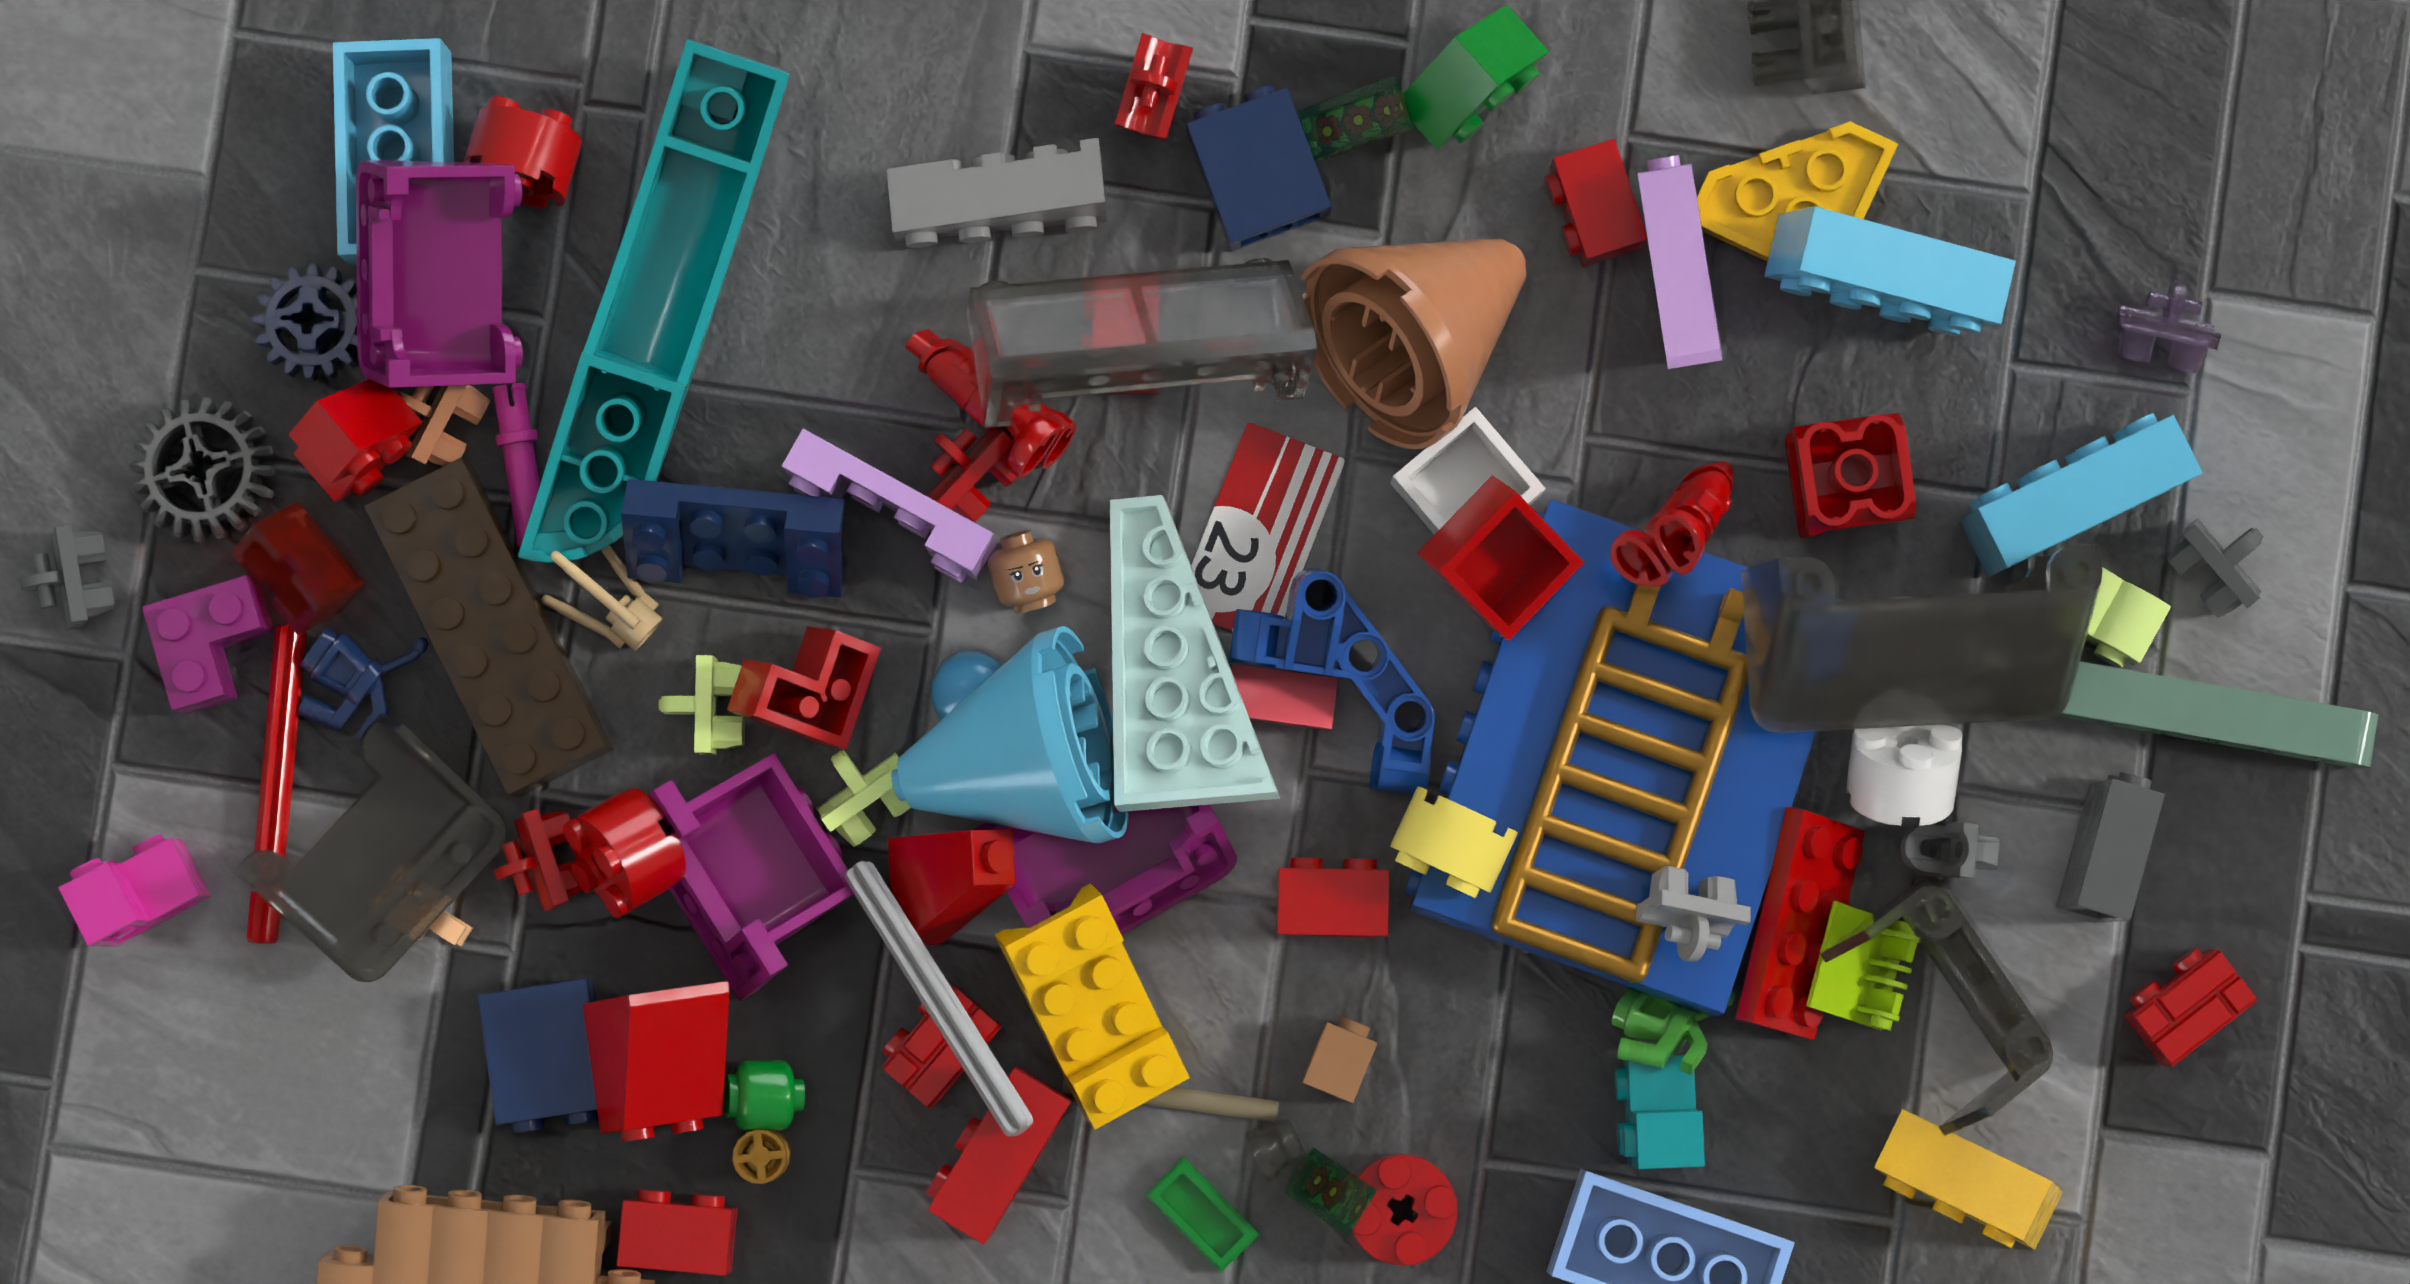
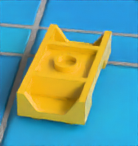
[995,883,1190,1130]

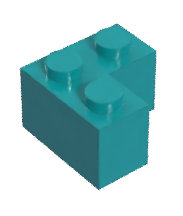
[1614,1054,1705,1169]

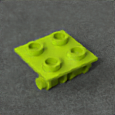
[1806,901,1920,1031]

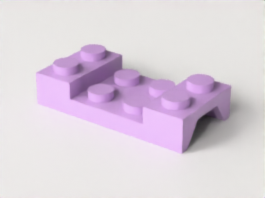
[782,429,999,583]

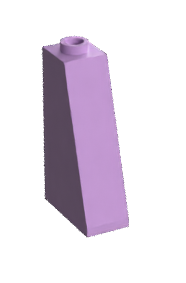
[1638,155,1722,369]

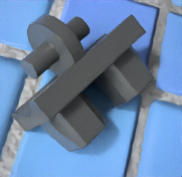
[20,525,115,630]

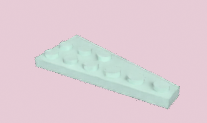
[1110,495,1280,812]

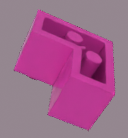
[58,834,211,947]

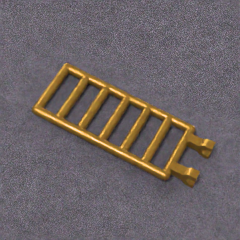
[1491,584,1753,983]

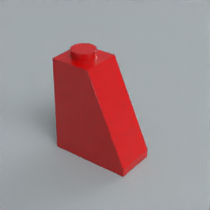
[888,829,1016,945]

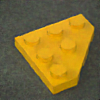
[1697,121,1898,262]

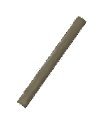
[1062,1078,1279,1123]

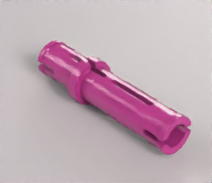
[491,383,540,547]

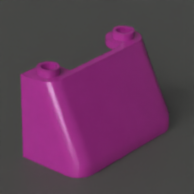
[356,160,523,388]
[973,805,1237,935]

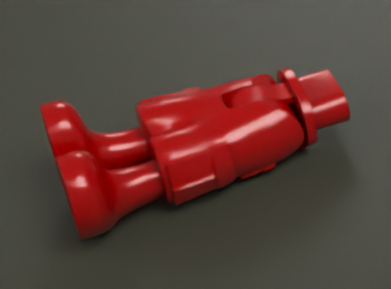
[905,329,1077,479]
[1610,461,1734,587]

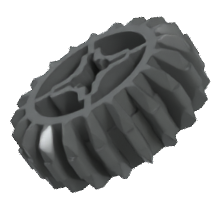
[129,397,278,543]

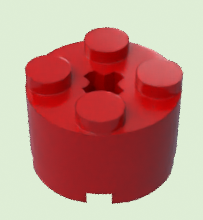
[463,96,582,208]
[563,788,686,918]
[1346,1153,1457,1266]

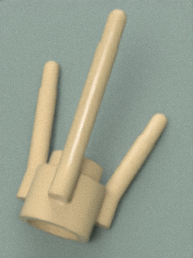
[541,546,663,651]

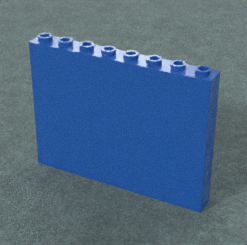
[1404,499,1857,1018]

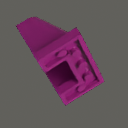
[649,753,854,1002]

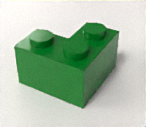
[1402,5,1549,150]

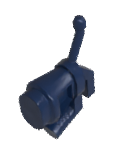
[298,627,429,742]

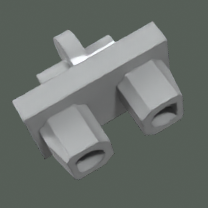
[1636,866,1751,962]

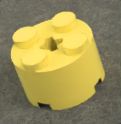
[1390,786,1518,898]

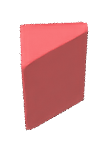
[1231,664,1338,731]

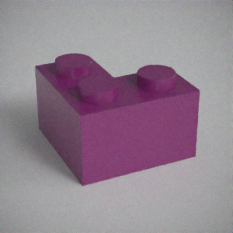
[142,575,275,714]

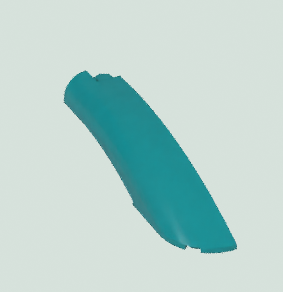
[518,39,790,562]

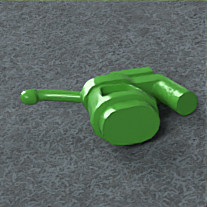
[1612,987,1735,1075]

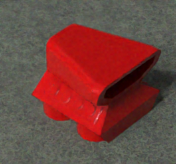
[1785,413,1916,539]

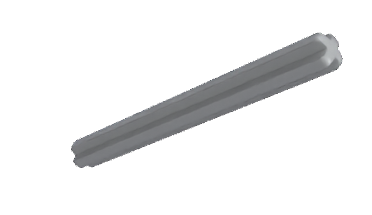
[845,861,1033,1137]

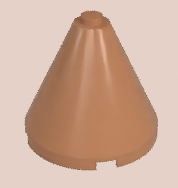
[1296,238,1526,449]

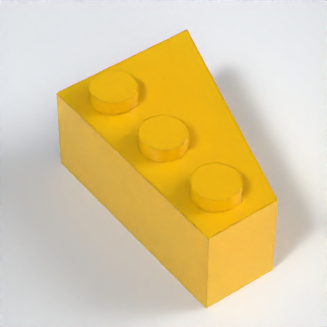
[1874,1109,2063,1250]

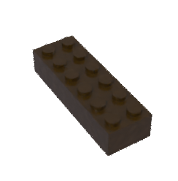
[364,458,614,798]

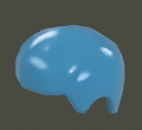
[931,650,1003,721]

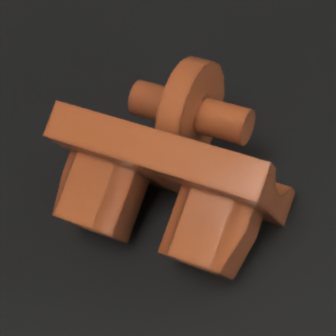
[396,385,490,466]

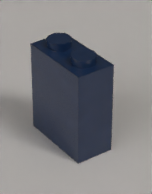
[1187,86,1332,252]
[478,979,598,1133]

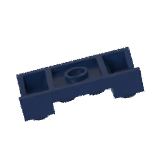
[621,479,847,598]

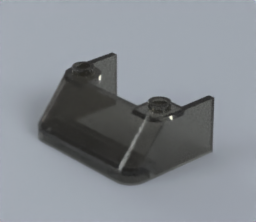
[1820,878,2053,1136]

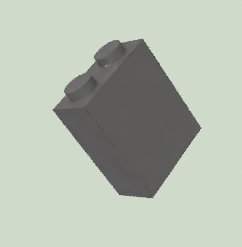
[2056,772,2165,922]

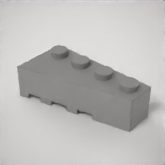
[887,138,1107,248]

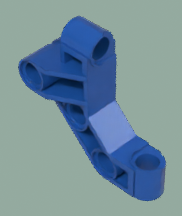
[1228,568,1435,795]

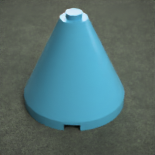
[891,626,1129,843]

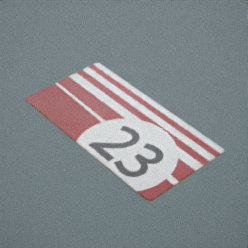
[1191,422,1345,632]

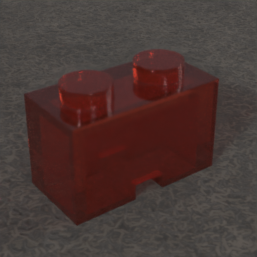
[231,502,365,635]

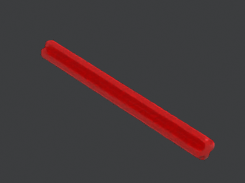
[246,624,307,944]

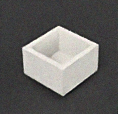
[1390,407,1546,535]

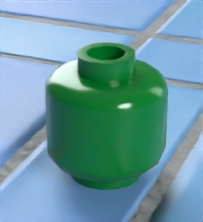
[723,1060,805,1131]

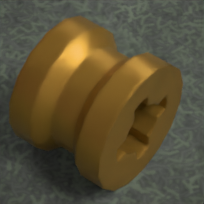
[732,1130,791,1184]

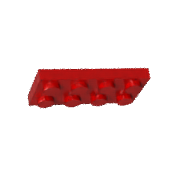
[1735,806,1865,1040]

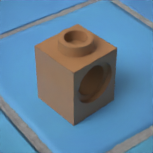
[1301,1016,1377,1103]

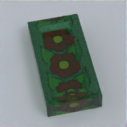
[1298,76,1413,162]
[1285,1147,1377,1237]

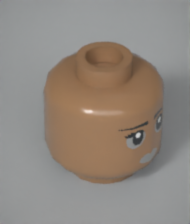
[987,530,1064,613]

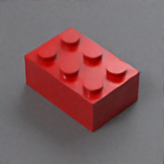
[925,1066,1074,1245]

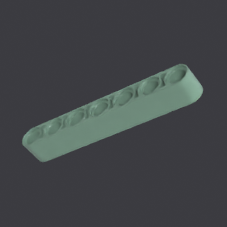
[2003,652,2378,769]

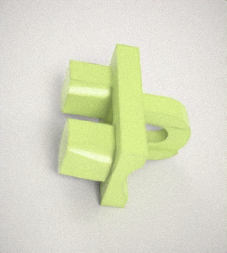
[658,655,745,756]
[816,750,911,847]

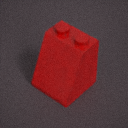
[583,981,729,1142]

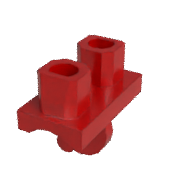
[1115,33,1193,142]
[927,428,1018,523]
[494,809,583,913]

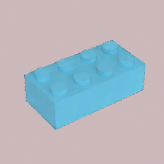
[333,38,454,266]
[1764,206,2016,336]
[1959,413,2203,577]

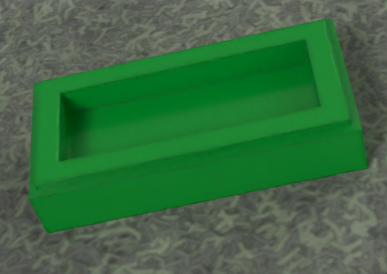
[1145,1156,1259,1273]

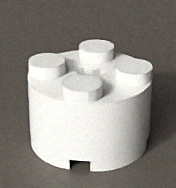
[1846,706,1962,826]

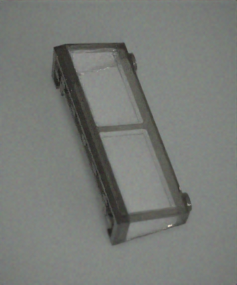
[967,258,1318,428]

